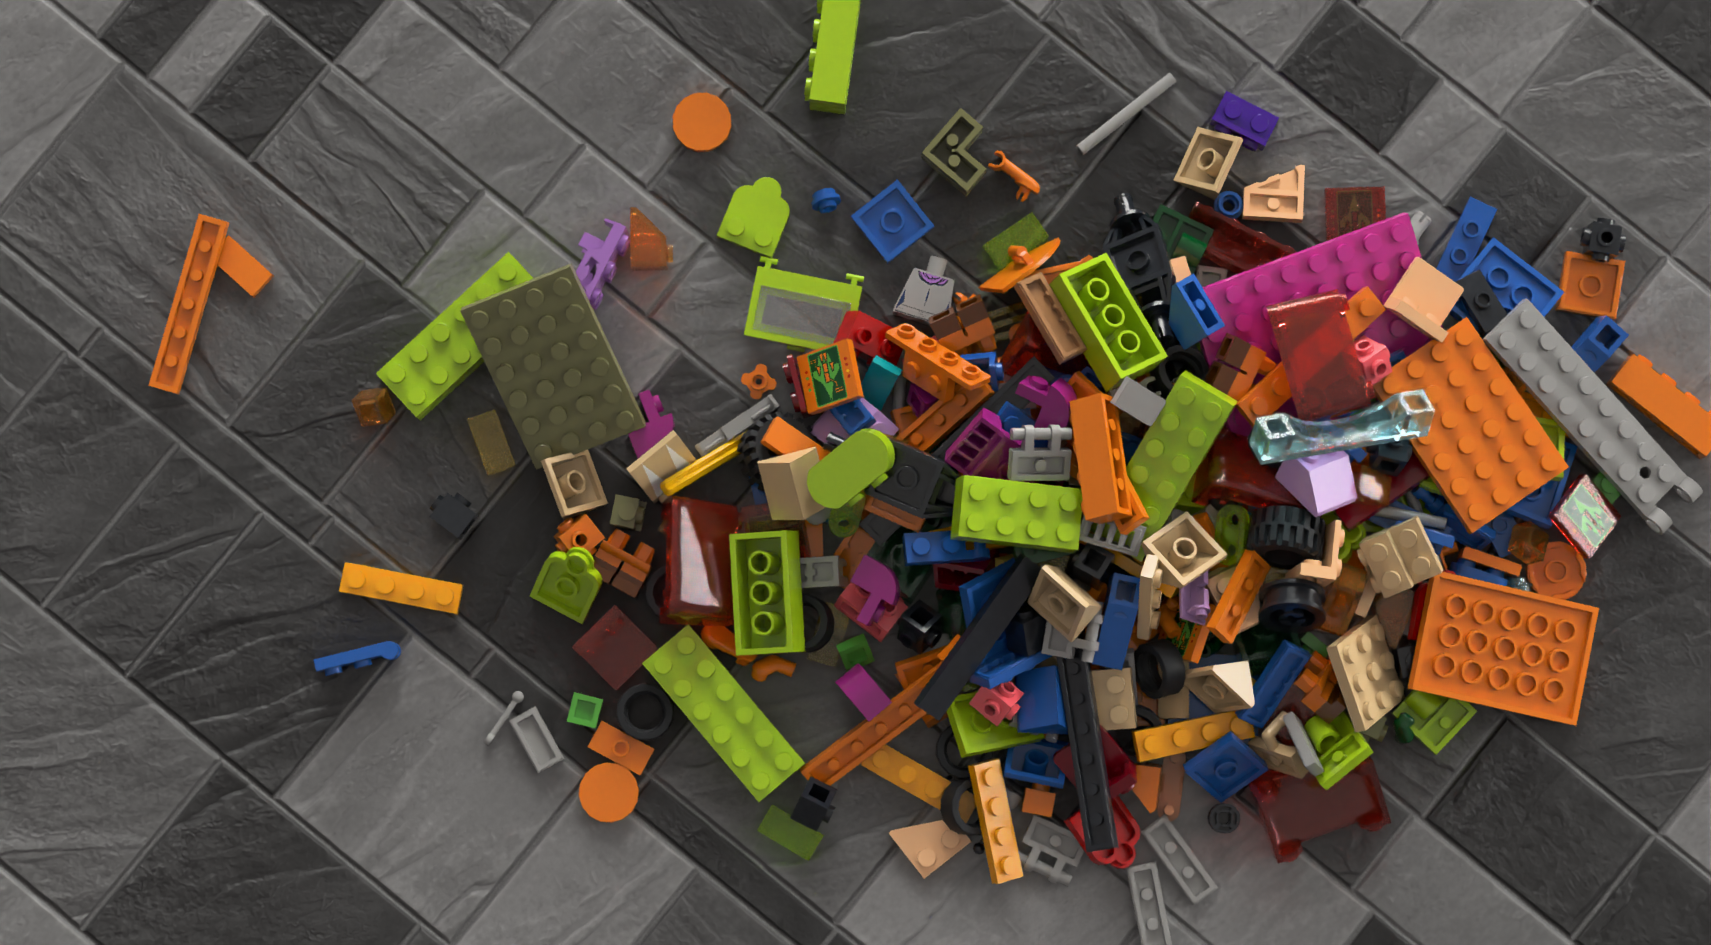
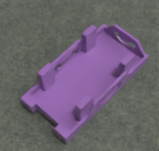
[576,218,631,310]

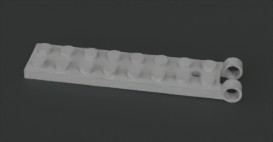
[1482,298,1703,535]

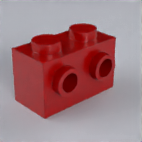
[834,310,903,367]

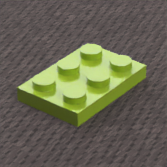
[946,691,1045,758]

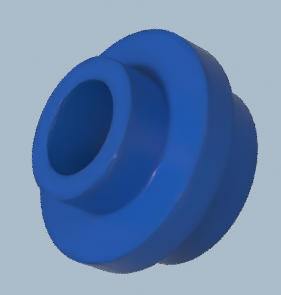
[811,188,841,213]
[1213,191,1243,221]

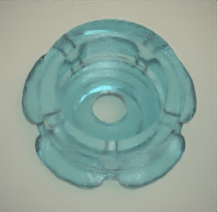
[1507,577,1532,592]

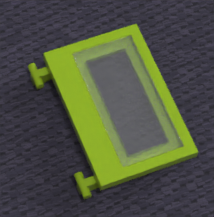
[744,256,864,353]

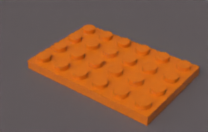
[1370,317,1569,534]
[1407,572,1599,726]

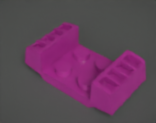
[945,408,1071,486]

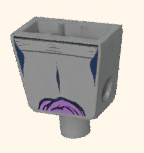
[893,256,954,326]

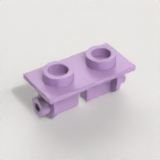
[1179,570,1210,626]

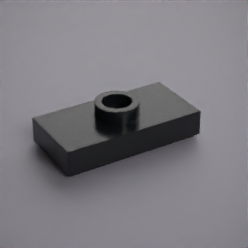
[1456,269,1507,336]

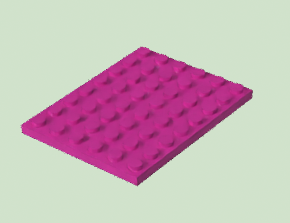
[1199,212,1443,465]

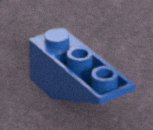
[1571,315,1629,372]
[1092,573,1140,670]

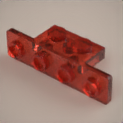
[1188,202,1297,274]

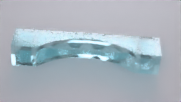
[1249,389,1436,465]

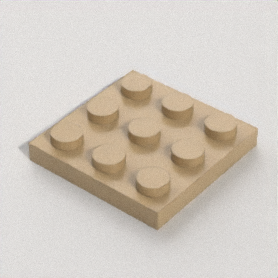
[1326,614,1405,732]

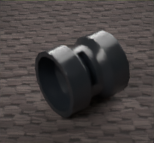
[1207,803,1240,833]

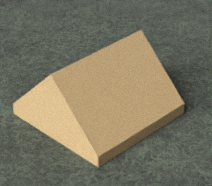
[1174,127,1243,200]
[757,447,826,520]
[541,449,608,520]
[1141,511,1228,588]
[1027,565,1102,642]
[1184,661,1255,713]

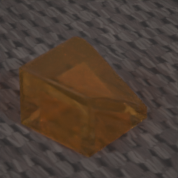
[351,387,396,427]
[1508,521,1550,565]

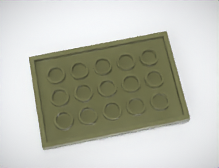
[460,263,646,470]

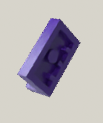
[1209,91,1279,151]

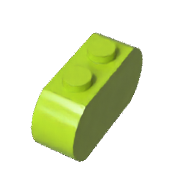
[807,428,895,509]

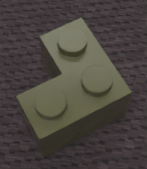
[921,108,987,196]

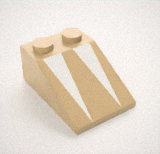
[626,430,697,503]

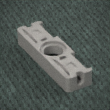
[695,394,780,457]

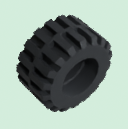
[737,412,818,491]
[1246,505,1326,570]

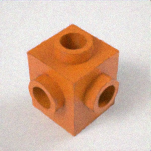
[553,514,605,555]

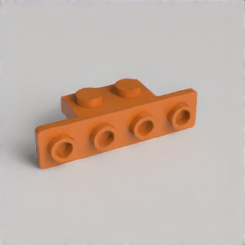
[885,323,991,403]

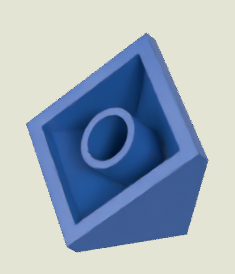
[1015,665,1068,734]
[1002,738,1069,789]

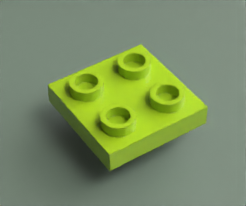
[1391,690,1477,755]
[1304,710,1374,790]

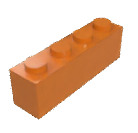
[1606,354,1711,459]
[1069,393,1133,524]

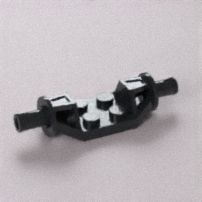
[1102,193,1176,347]
[823,432,962,519]

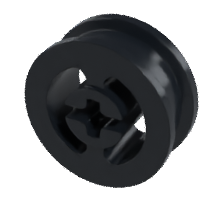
[1258,578,1326,633]

